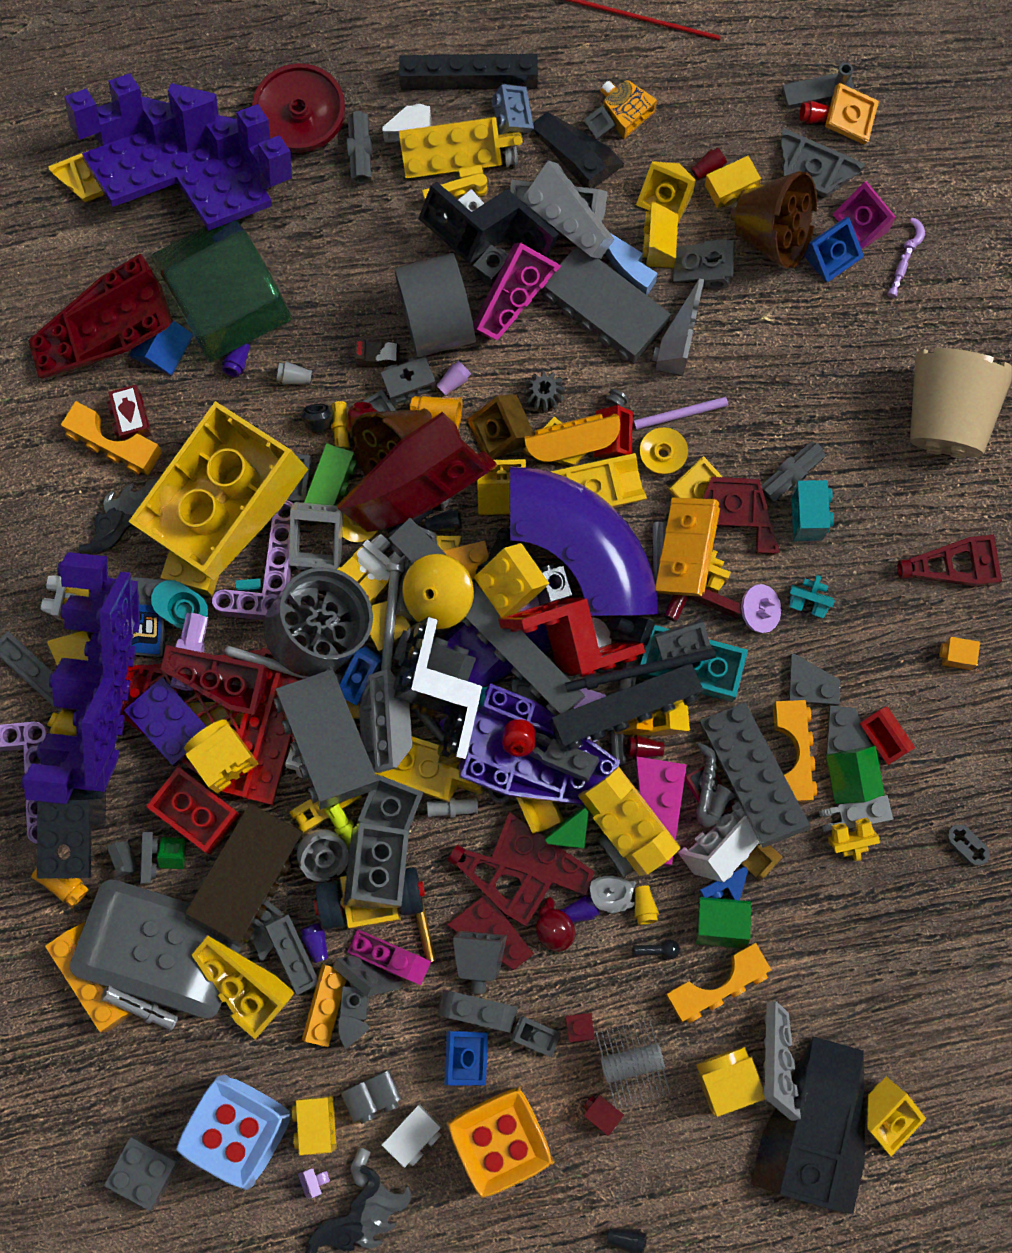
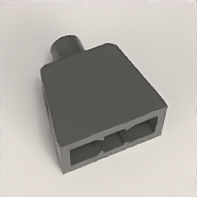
[453,931,507,994]

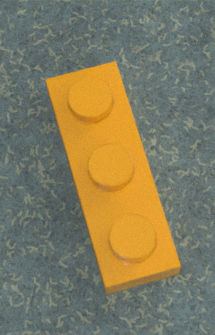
[302,964,346,1047]

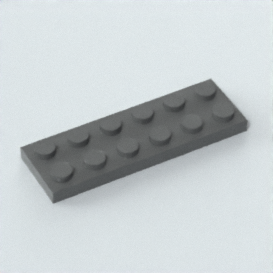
[700,703,810,848]

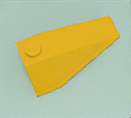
[192,936,295,1039]

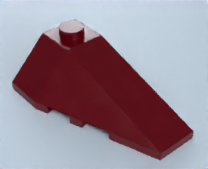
[161,645,269,715]

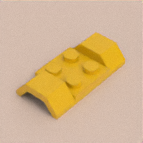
[551,453,647,508]
[578,766,680,876]

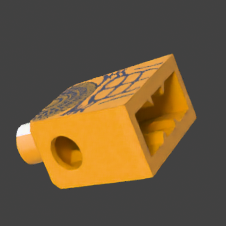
[600,81,657,139]

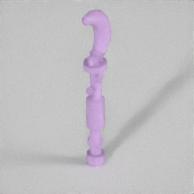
[887,218,925,298]

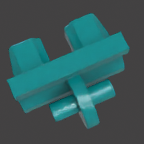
[789,575,835,618]

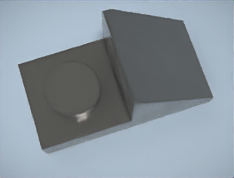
[511,1015,562,1058]

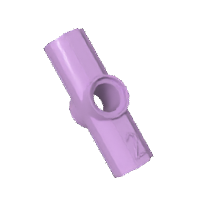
[170,613,208,691]

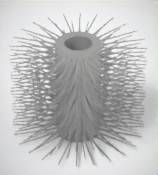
[596,1018,670,1109]

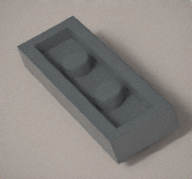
[264,913,318,995]

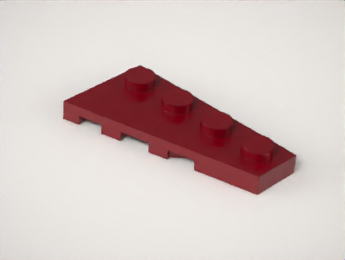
[492,812,595,896]

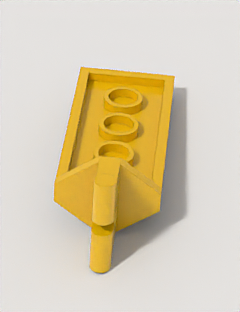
[399,117,523,178]
[375,736,483,802]

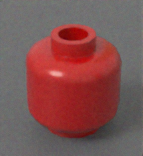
[502,719,536,757]

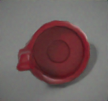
[536,897,576,952]

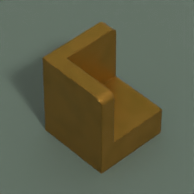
[742,843,783,881]

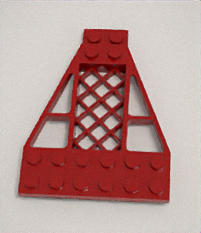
[120,648,302,806]

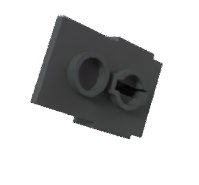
[673,239,735,289]

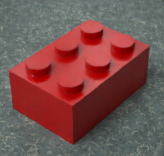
[146,767,241,855]

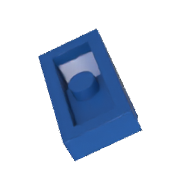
[698,866,748,900]

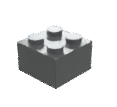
[357,774,423,830]
[104,1135,182,1211]

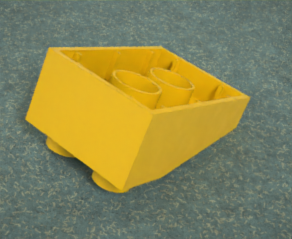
[128,401,308,581]

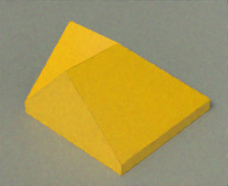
[636,161,695,223]

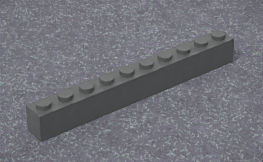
[389,518,586,716]

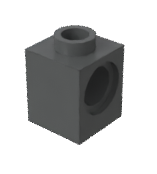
[473,245,508,288]

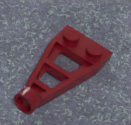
[897,534,1002,586]
[447,844,552,927]

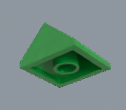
[826,745,885,804]
[545,806,588,848]
[695,897,752,949]

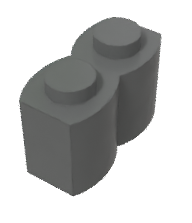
[341,1070,402,1124]

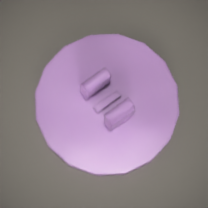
[741,584,781,633]

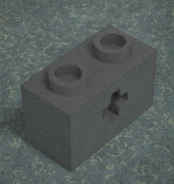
[381,356,437,405]

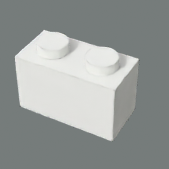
[382,1104,442,1168]

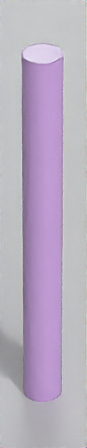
[633,397,728,430]

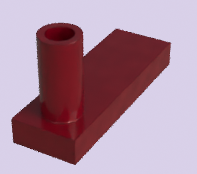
[664,589,741,622]

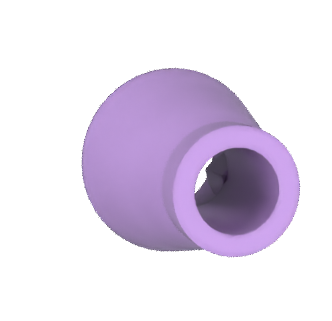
[436,361,471,396]

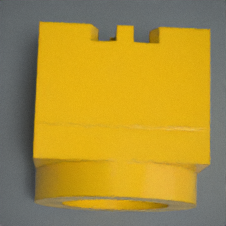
[184,719,259,794]
[696,1047,765,1117]

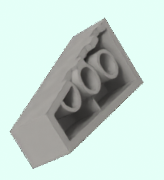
[521,161,614,259]

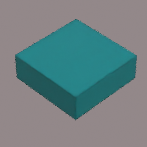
[236,579,263,593]

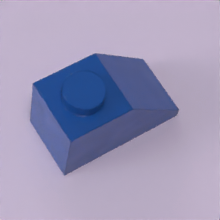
[339,646,382,705]

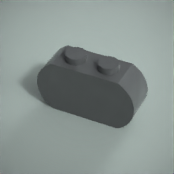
[437,989,518,1033]

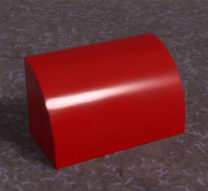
[594,405,633,459]
[860,706,916,765]

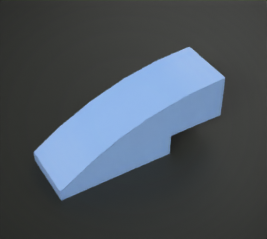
[605,233,658,295]

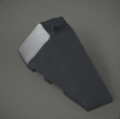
[533,112,624,189]

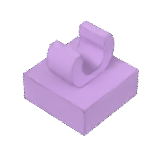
[298,1168,330,1199]

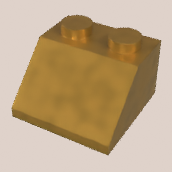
[467,395,535,459]

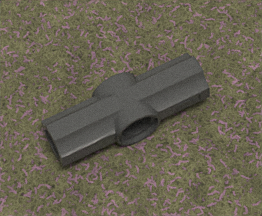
[347,111,372,184]
[761,441,826,504]

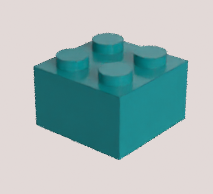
[791,480,834,541]

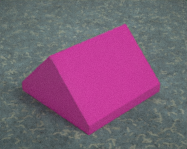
[833,181,896,249]

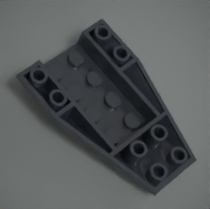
[750,1036,865,1214]

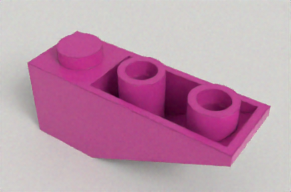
[347,929,431,985]

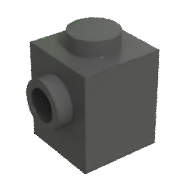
[340,982,370,1020]

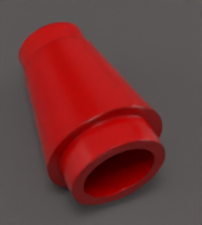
[799,100,830,124]

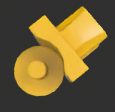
[706,550,731,593]
[828,817,880,862]

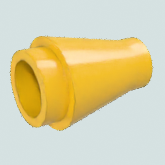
[634,886,659,925]

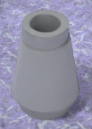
[276,361,312,385]

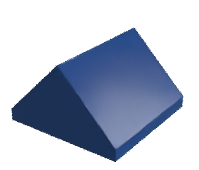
[804,217,864,283]
[129,319,193,376]
[444,1031,488,1086]

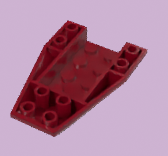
[28,254,173,379]
[337,412,497,532]

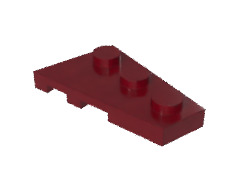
[447,895,534,970]

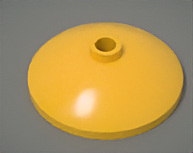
[402,554,474,629]

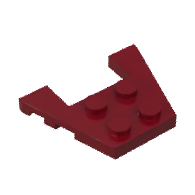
[702,477,780,554]

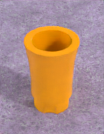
[410,396,462,428]
[31,854,89,908]

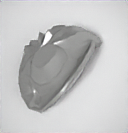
[589,876,636,914]

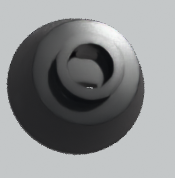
[300,404,333,433]

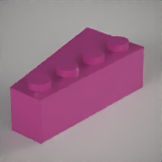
[473,243,561,341]
[635,756,686,867]

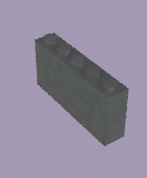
[542,246,671,364]
[273,669,378,809]

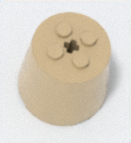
[910,348,1012,459]

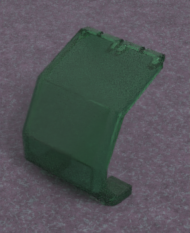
[151,220,293,363]

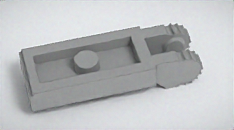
[819,795,893,832]

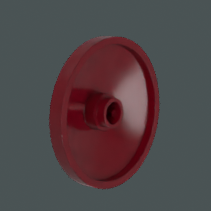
[252,63,346,153]

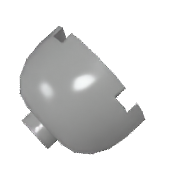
[296,829,349,882]

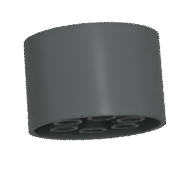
[394,253,476,358]
[264,567,373,677]

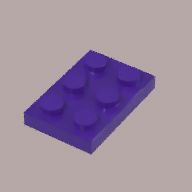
[124,677,207,767]

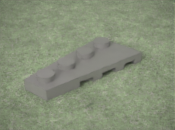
[763,1001,801,1121]

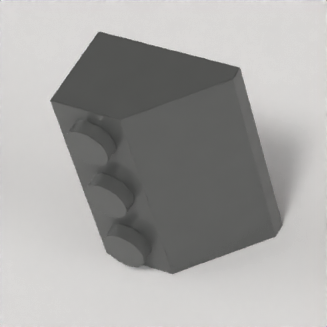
[343,822,409,909]

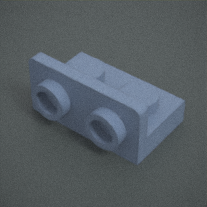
[491,84,534,134]

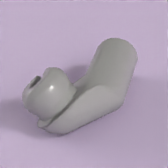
[350,1147,371,1188]

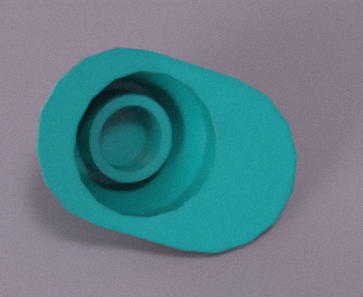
[151,580,208,629]

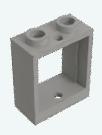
[289,502,343,570]

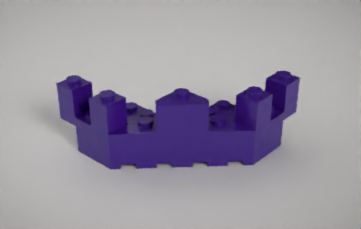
[64,73,292,231]
[21,552,140,804]

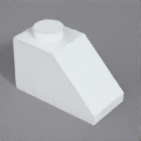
[383,104,431,142]

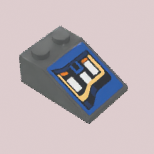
[131,577,168,658]

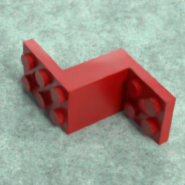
[498,598,645,677]

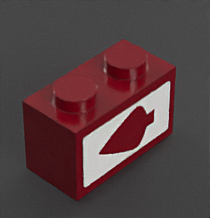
[107,384,152,441]

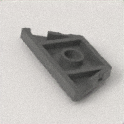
[781,128,865,198]

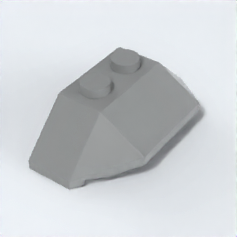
[359,669,412,773]

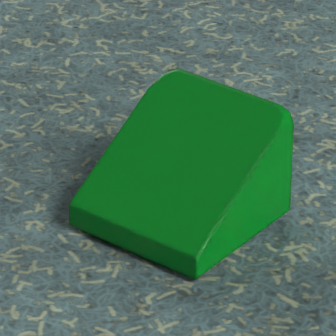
[157,837,187,869]

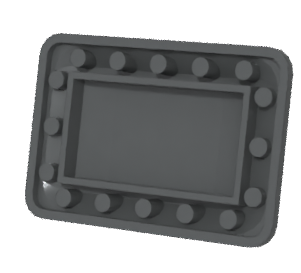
[70,880,242,1019]

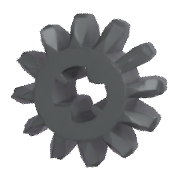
[524,370,565,413]

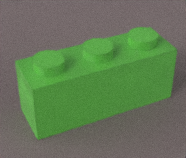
[304,443,358,525]

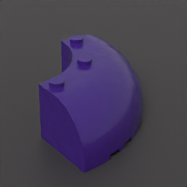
[510,466,658,616]

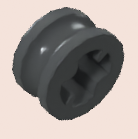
[605,389,629,407]

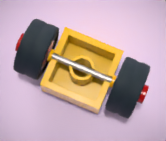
[314,867,425,930]

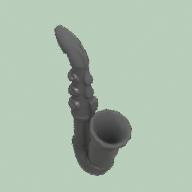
[696,743,736,827]

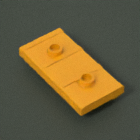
[655,497,720,597]

